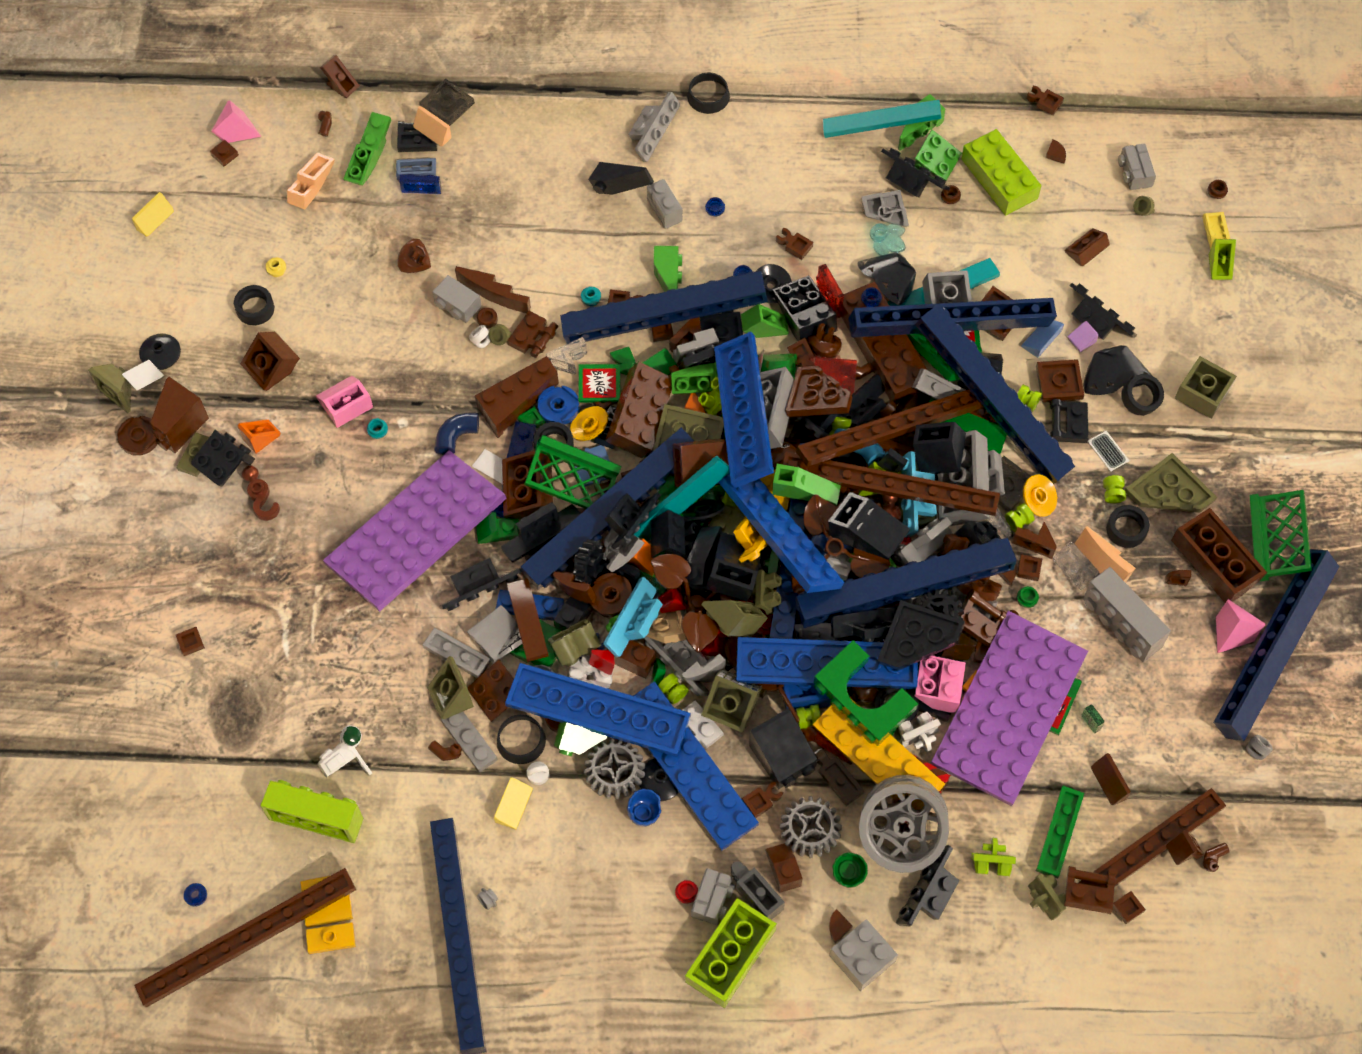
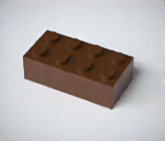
[605,361,672,458]

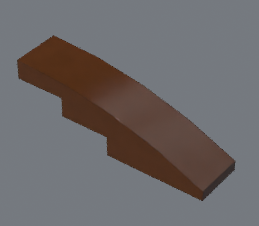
[455,266,531,314]
[507,578,549,662]

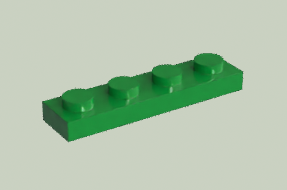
[906,334,961,381]
[1036,786,1085,879]

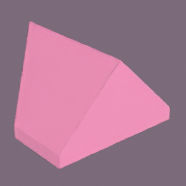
[212,100,261,143]
[1216,599,1266,653]

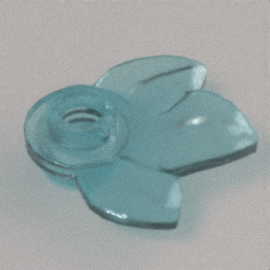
[870,223,906,256]

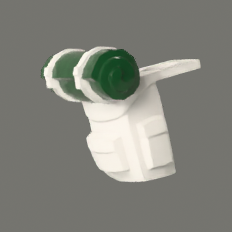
[317,725,372,778]

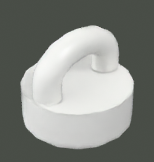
[469,325,490,348]
[527,762,549,785]

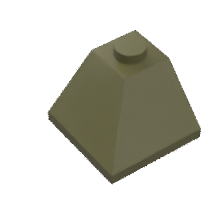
[88,364,131,414]

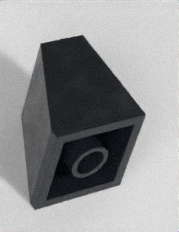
[749,708,817,790]

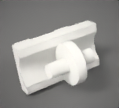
[898,712,941,752]

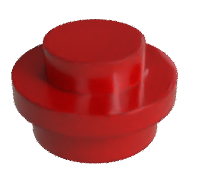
[675,880,698,904]

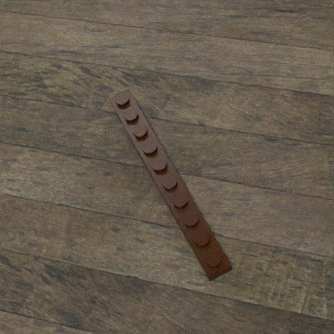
[796,389,984,467]
[782,452,1000,516]
[134,868,357,1007]

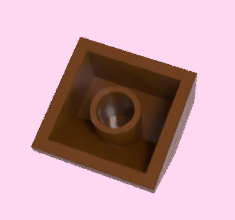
[240,331,300,391]

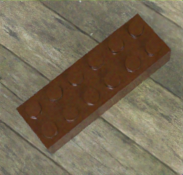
[837,282,927,404]

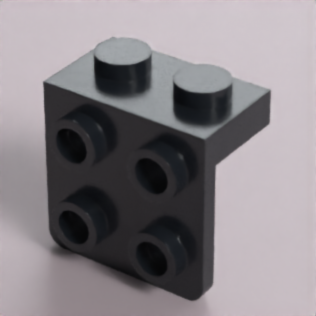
[191,430,255,486]

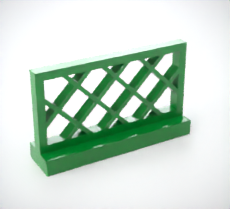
[524,435,622,509]
[1249,490,1312,581]

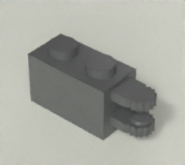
[731,861,785,920]

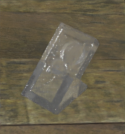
[546,337,587,374]

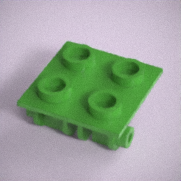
[915,130,962,180]

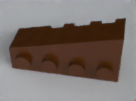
[475,356,559,438]

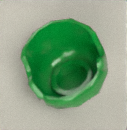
[832,852,868,888]

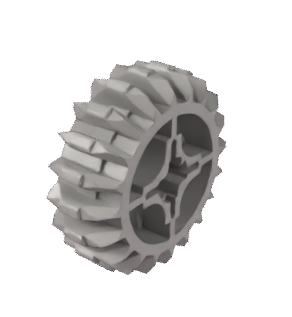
[584,738,645,800]
[780,796,842,858]

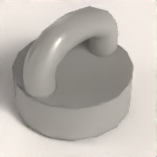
[1246,735,1273,760]

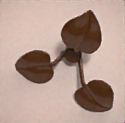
[792,494,891,594]
[651,554,739,653]

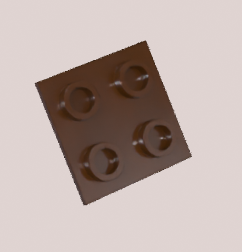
[467,659,514,722]

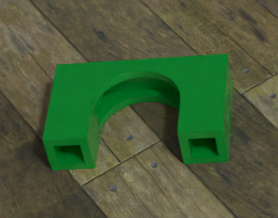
[813,640,918,746]

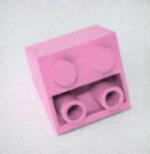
[316,376,373,428]
[915,656,966,713]

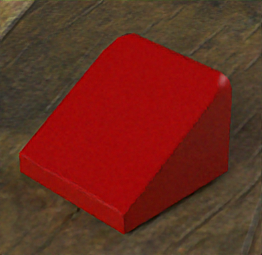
[657,589,687,613]
[700,637,728,657]
[588,650,615,675]

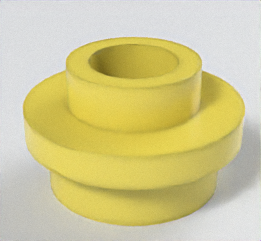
[266,257,286,277]

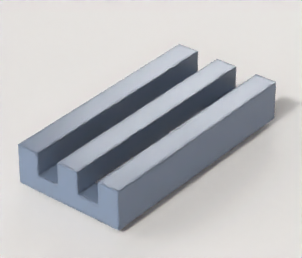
[396,158,437,180]

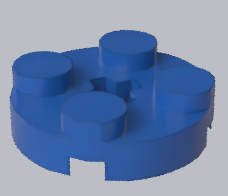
[538,386,580,425]

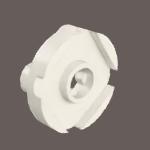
[568,655,613,689]

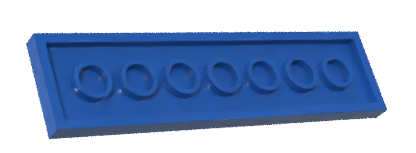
[714,332,774,488]
[718,473,844,593]
[736,637,918,689]
[505,663,691,757]
[633,681,759,851]

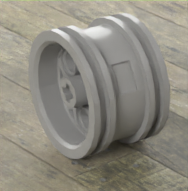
[859,775,949,873]

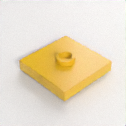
[300,876,353,928]

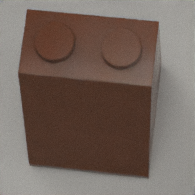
[150,376,209,453]

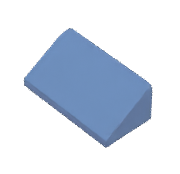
[1021,320,1064,358]

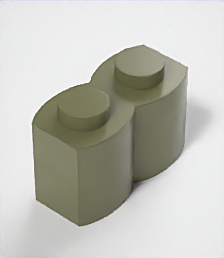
[548,619,601,666]

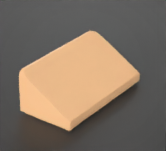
[413,106,451,146]

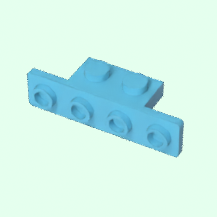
[901,451,937,538]
[604,577,663,657]

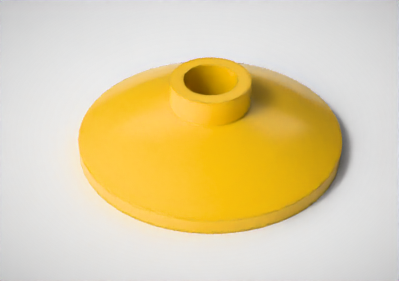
[570,406,608,441]
[1023,474,1057,517]

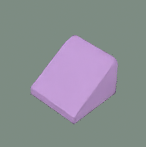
[1067,321,1098,352]

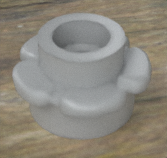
[477,888,498,910]

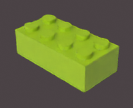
[961,129,1042,216]
[261,780,364,844]
[685,898,777,1009]

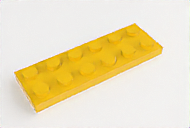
[813,698,945,810]

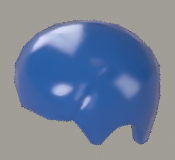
[627,789,662,827]

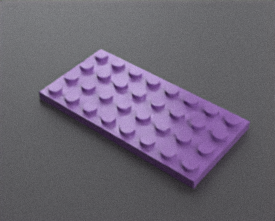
[323,450,507,612]
[930,611,1088,806]

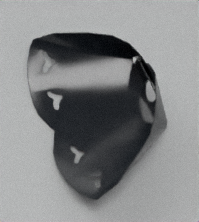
[858,252,916,305]
[1083,345,1152,395]

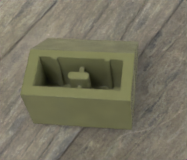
[701,600,768,637]

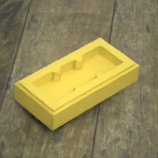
[1202,212,1230,249]

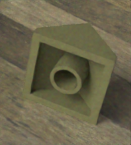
[427,656,474,719]

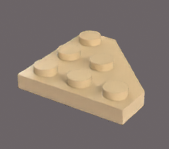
[646,610,686,643]

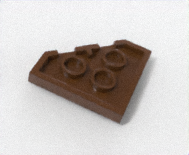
[785,366,853,417]

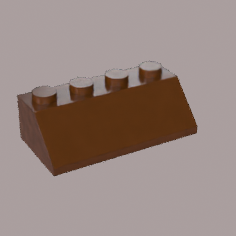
[1171,508,1267,603]

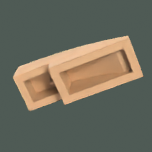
[287,153,334,210]
[1075,526,1136,583]

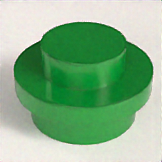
[1017,586,1039,608]

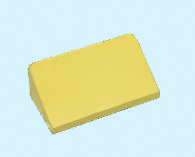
[132,192,174,236]
[494,777,533,830]

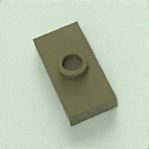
[177,432,209,477]

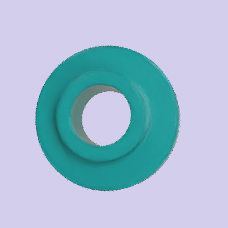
[581,286,601,306]
[367,418,388,439]

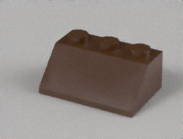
[502,450,553,519]

